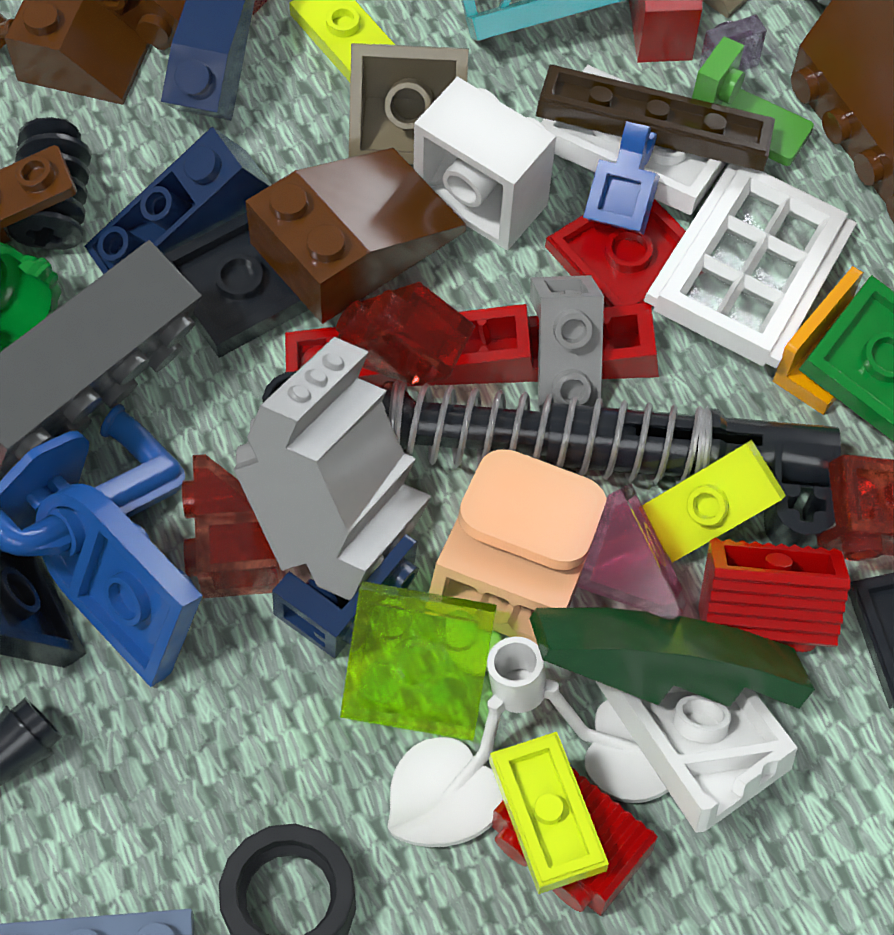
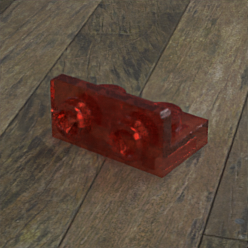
[817,454,894,561]

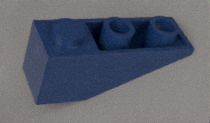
[84,127,272,274]

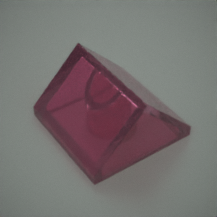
[577,483,689,620]

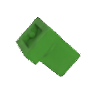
[692,36,814,166]

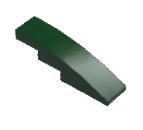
[529,607,815,709]

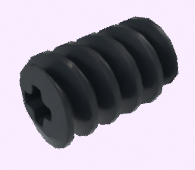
[7,117,92,250]

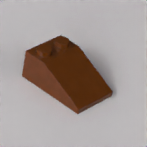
[245,148,467,324]

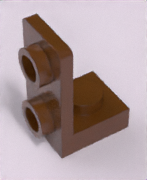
[0,145,77,244]

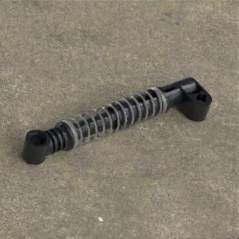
[262,371,841,549]

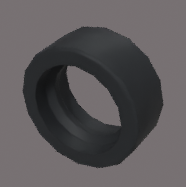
[219,823,356,935]

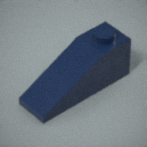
[161,0,255,121]

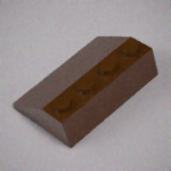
[790,0,894,223]

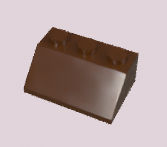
[5,0,150,105]

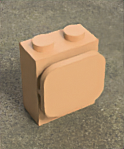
[426,450,610,645]

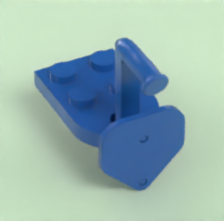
[0,404,203,687]

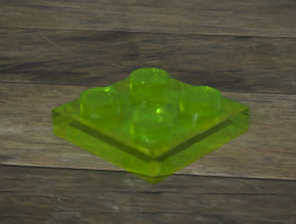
[340,581,497,741]

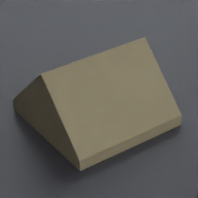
[348,43,469,165]

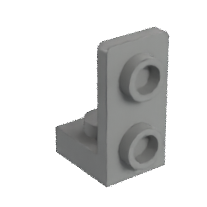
[530,275,604,412]

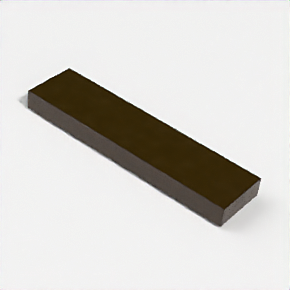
[536,64,775,171]

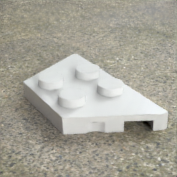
[595,681,798,833]

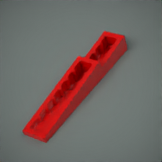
[285,303,659,387]

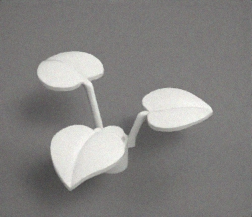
[387,613,668,847]

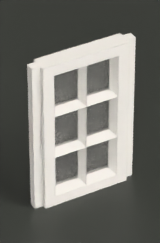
[644,163,857,368]

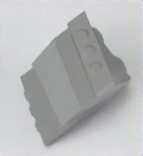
[234,337,431,601]

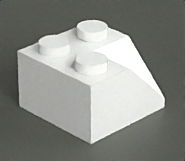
[414,76,556,251]

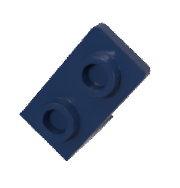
[272,534,419,659]

